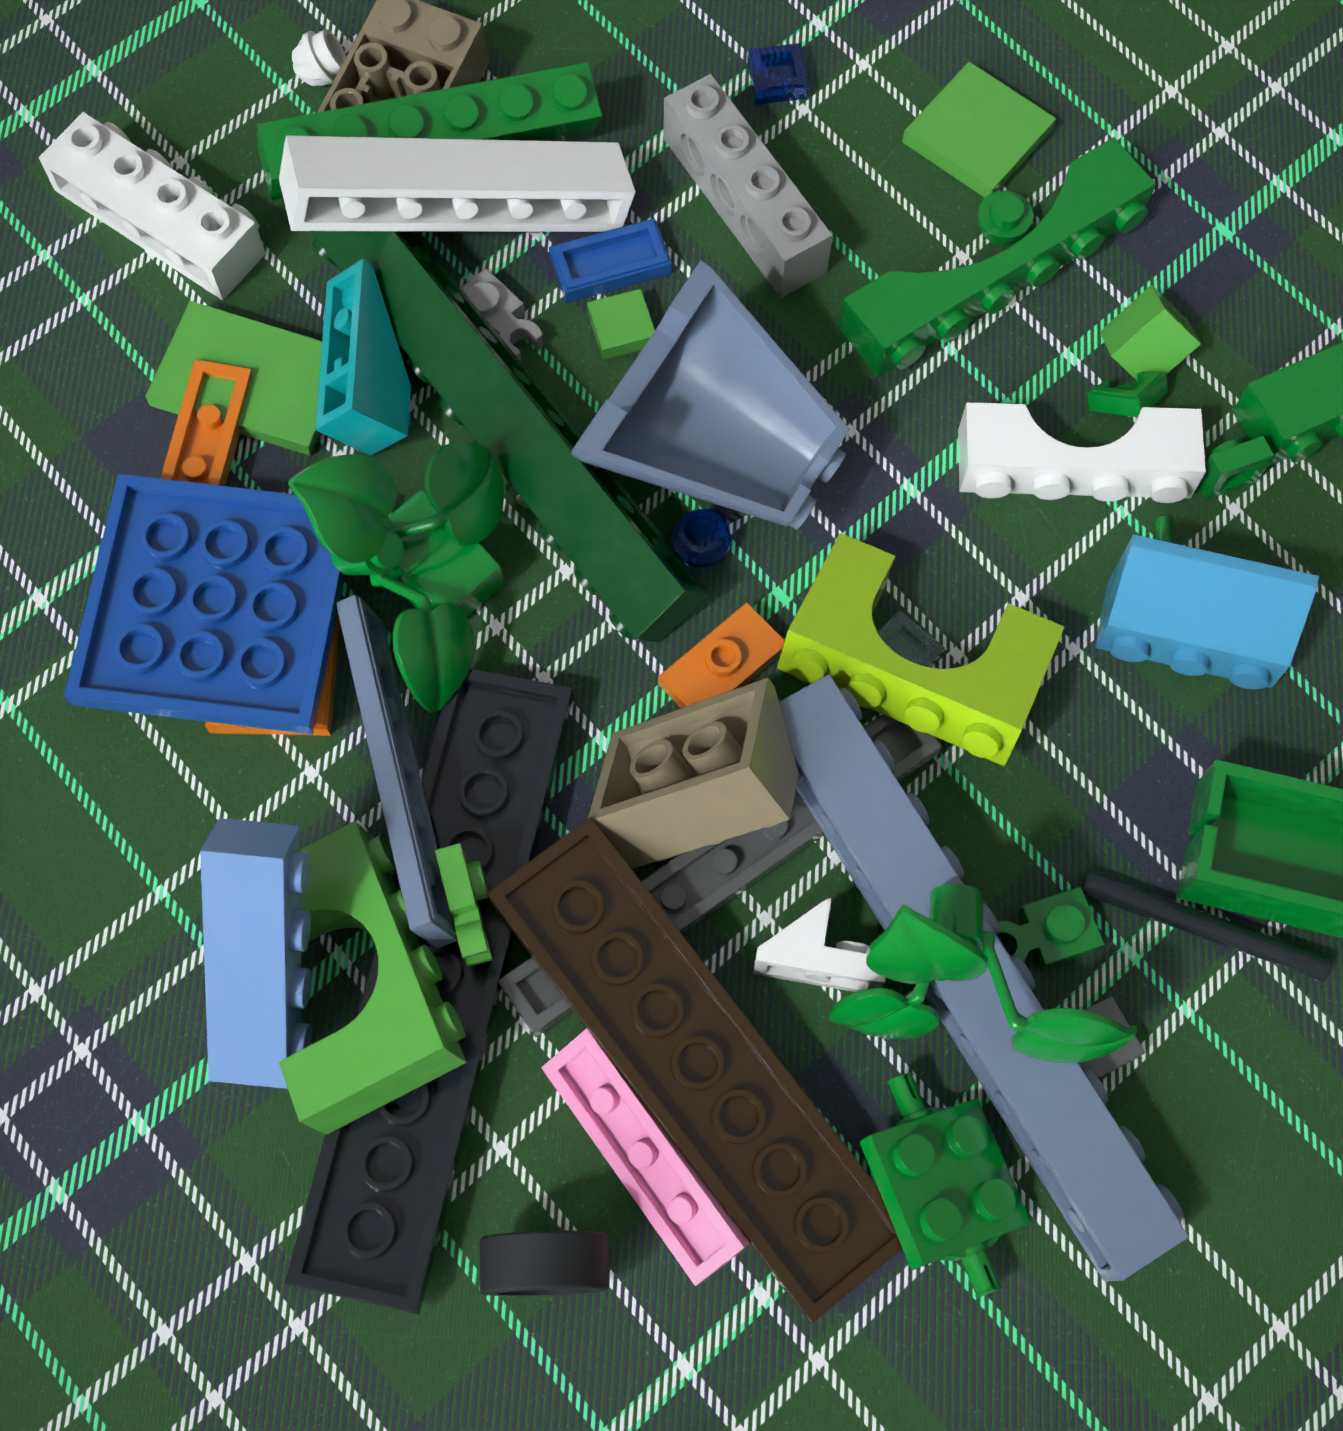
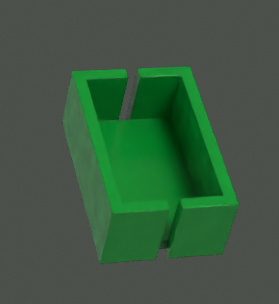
[1177,759,1343,938]

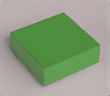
[587,289,655,360]

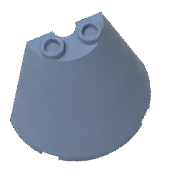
[571,260,849,530]

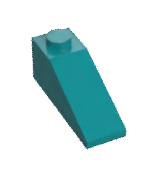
[315,259,411,456]

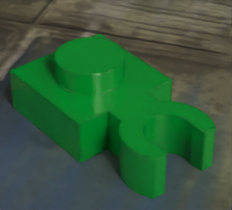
[996,886,1105,970]

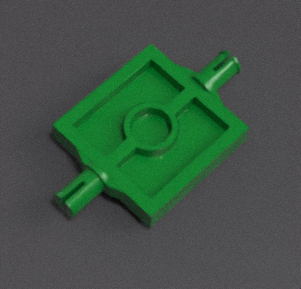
[859,1072,1031,1299]

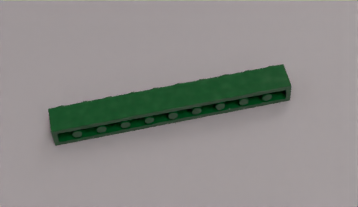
[310,231,710,642]

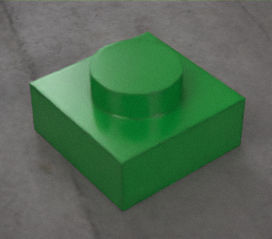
[1198,436,1274,500]

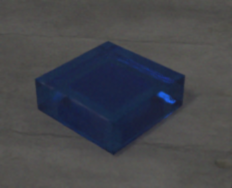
[747,43,809,105]

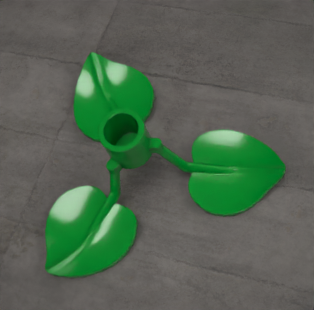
[288,442,504,713]
[828,884,1137,1063]

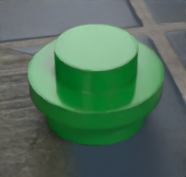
[977,191,1034,246]

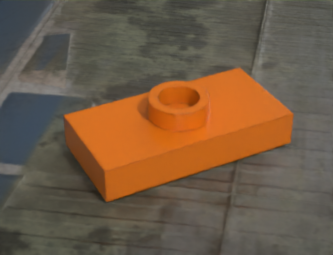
[658,602,785,708]

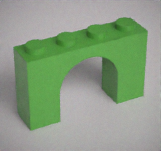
[279,821,467,1135]

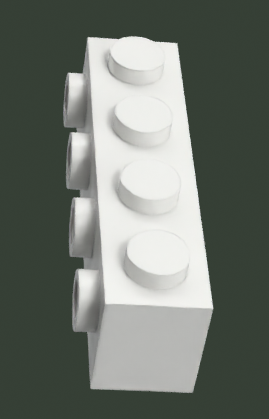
[38,112,266,300]

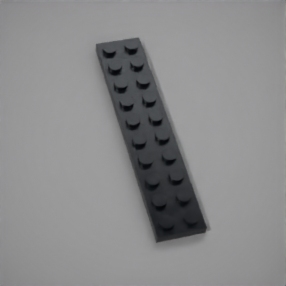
[285,668,574,1315]

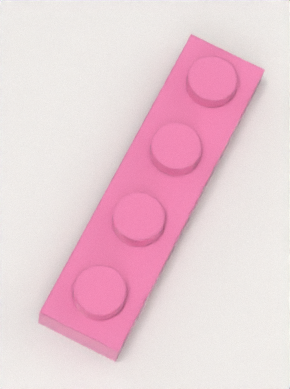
[541,1028,751,1286]

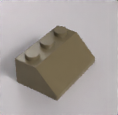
[588,678,799,869]

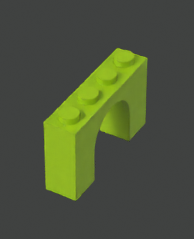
[777,533,1064,767]

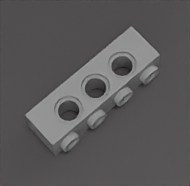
[664,74,833,298]

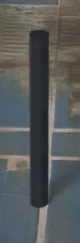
[1081,870,1333,982]

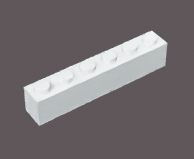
[279,136,636,232]

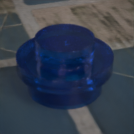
[672,509,731,567]

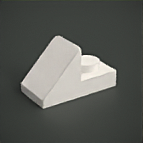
[753,898,885,992]

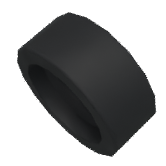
[480,1230,610,1296]

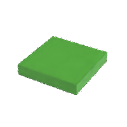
[902,62,1056,198]

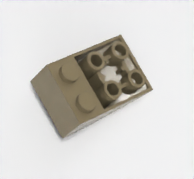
[318,0,490,112]

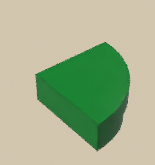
[1087,372,1168,417]

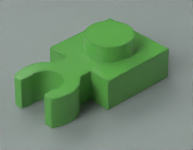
[435,843,493,967]

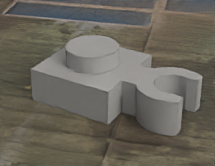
[461,268,543,362]

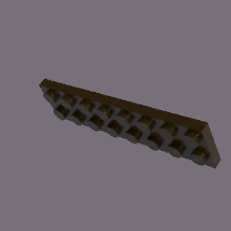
[487,816,903,1324]

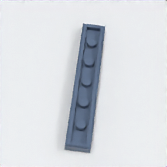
[336,595,457,949]

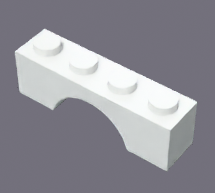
[958,402,1206,503]

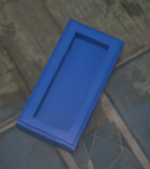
[549,218,672,303]

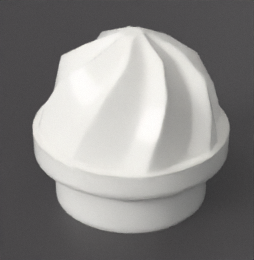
[292,29,346,86]

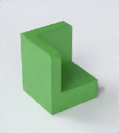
[1100,285,1201,381]

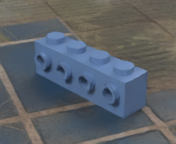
[200,818,312,1089]

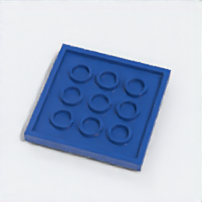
[64,474,345,735]

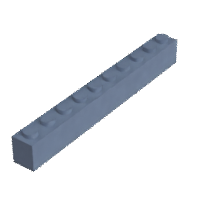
[779,674,1189,1282]

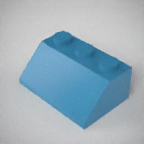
[1095,534,1319,690]

